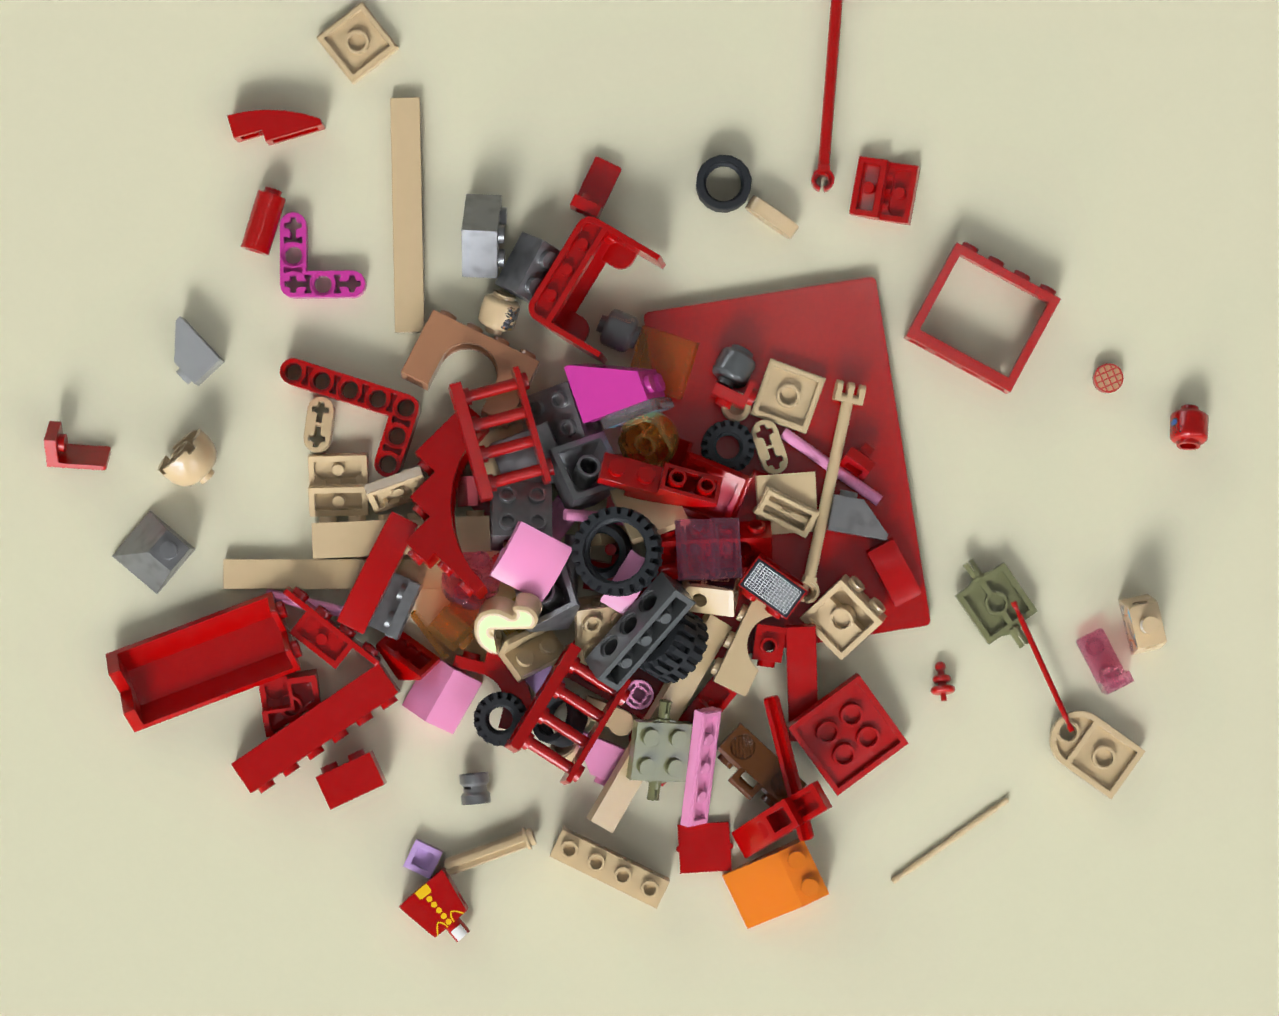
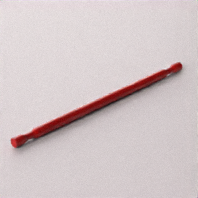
[1011,601,1075,732]

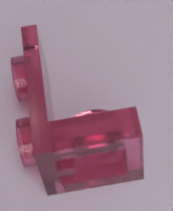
[1076,628,1134,694]

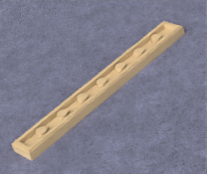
[390,97,425,333]
[223,559,460,589]
[586,614,732,833]

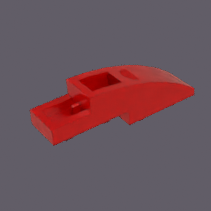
[597,452,723,507]
[731,780,832,859]

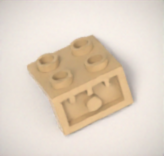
[574,594,623,665]

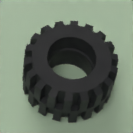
[639,611,709,683]

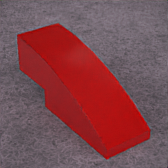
[227,110,325,146]

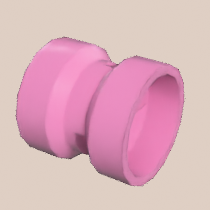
[626,679,654,709]

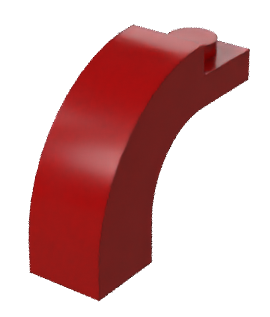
[453,650,533,729]

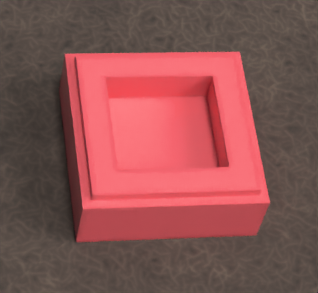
[457,476,478,507]

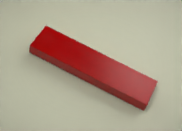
[785,624,818,742]

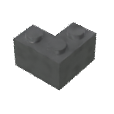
[461,194,507,278]

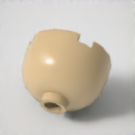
[158,428,217,487]

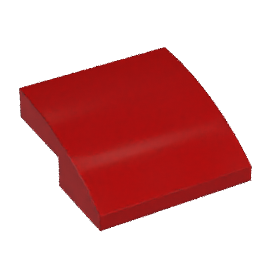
[849,156,921,225]

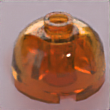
[618,411,679,467]

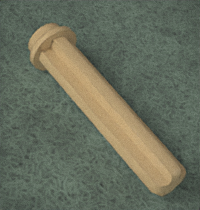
[444,827,537,875]

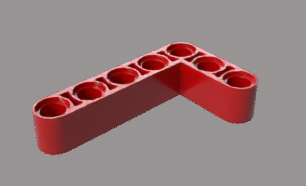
[280,358,421,477]

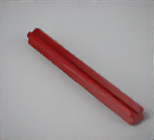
[764,695,814,841]

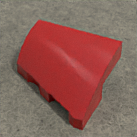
[259,669,321,737]

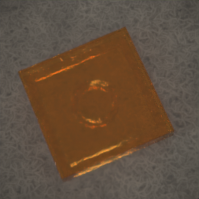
[630,325,700,400]

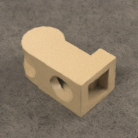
[585,695,633,736]

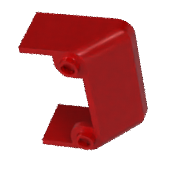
[528,216,666,365]

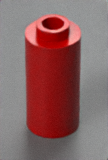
[241,187,286,256]

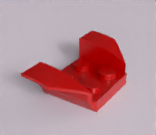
[658,433,770,523]

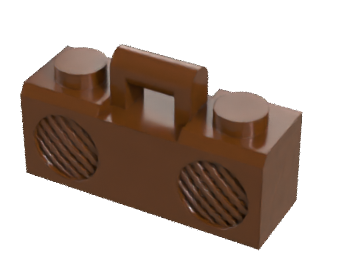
[717,722,807,807]

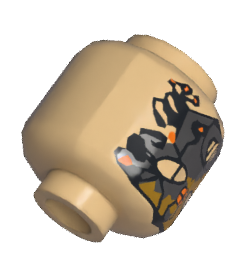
[478,290,520,336]

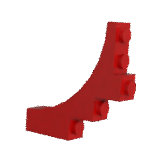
[405,406,490,600]

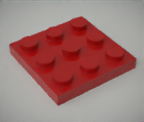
[786,673,908,796]

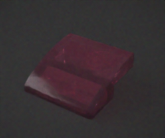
[675,518,743,581]

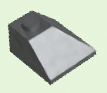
[549,431,617,510]
[112,511,195,594]

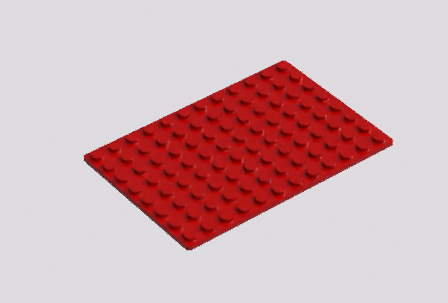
[644,277,930,659]

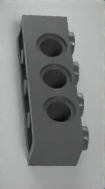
[585,571,695,692]

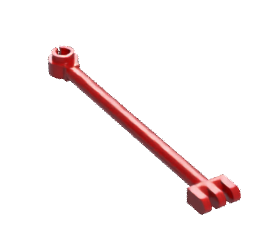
[811,0,843,193]

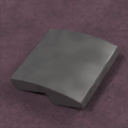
[489,421,558,484]

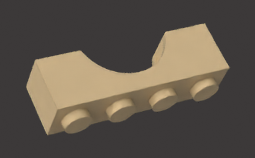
[710,599,772,697]

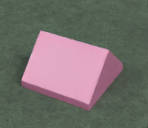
[402,659,482,734]

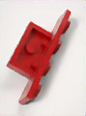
[283,586,381,669]

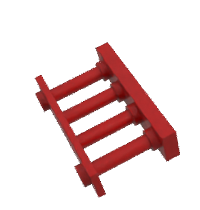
[448,366,555,503]
[504,643,632,785]

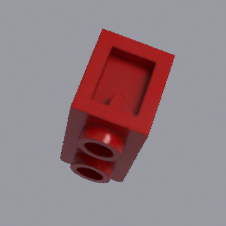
[570,157,621,219]
[43,421,111,470]

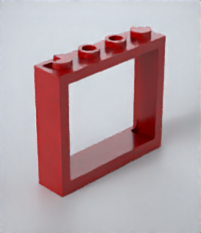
[904,242,1061,394]

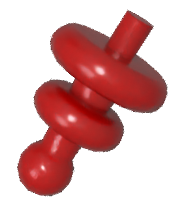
[930,661,955,701]

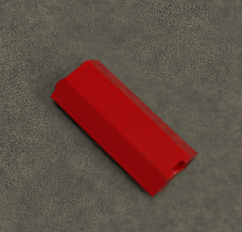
[105,591,303,732]

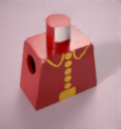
[399,867,470,942]

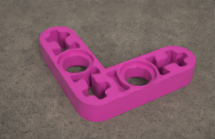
[280,212,367,299]

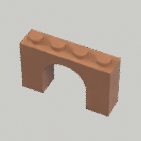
[401,310,539,429]

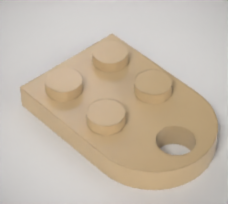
[1049,711,1146,800]

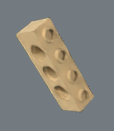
[550,826,670,909]

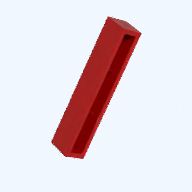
[231,663,401,794]

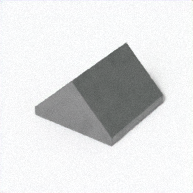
[515,562,580,632]

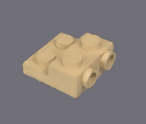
[800,574,887,660]

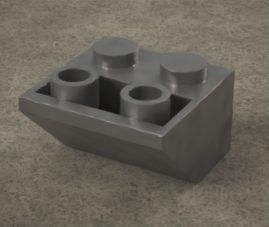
[495,232,560,303]

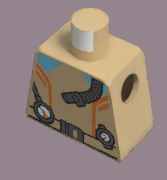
[1118,594,1167,655]

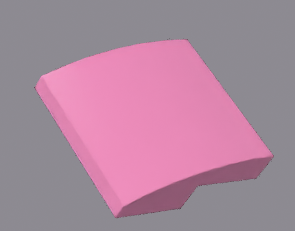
[489,521,572,602]

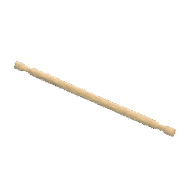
[891,797,1009,884]

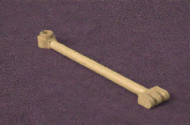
[801,379,866,603]

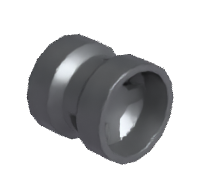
[459,772,491,805]

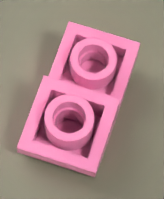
[600,550,645,615]

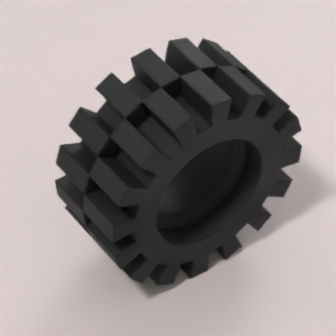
[701,420,755,471]
[474,691,527,746]

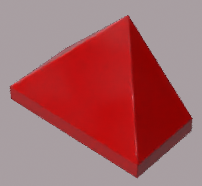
[376,631,440,680]

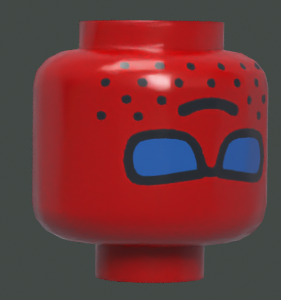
[1170,404,1209,450]

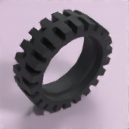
[572,507,664,597]

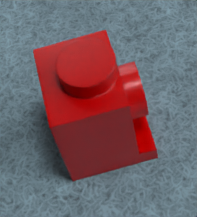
[751,623,787,668]

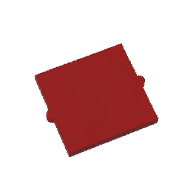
[676,821,733,874]

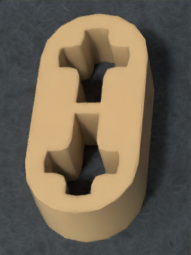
[745,195,799,239]
[303,397,335,454]
[751,420,788,475]

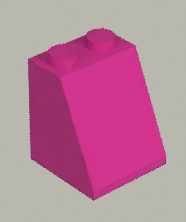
[564,363,665,423]

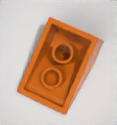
[722,839,829,929]

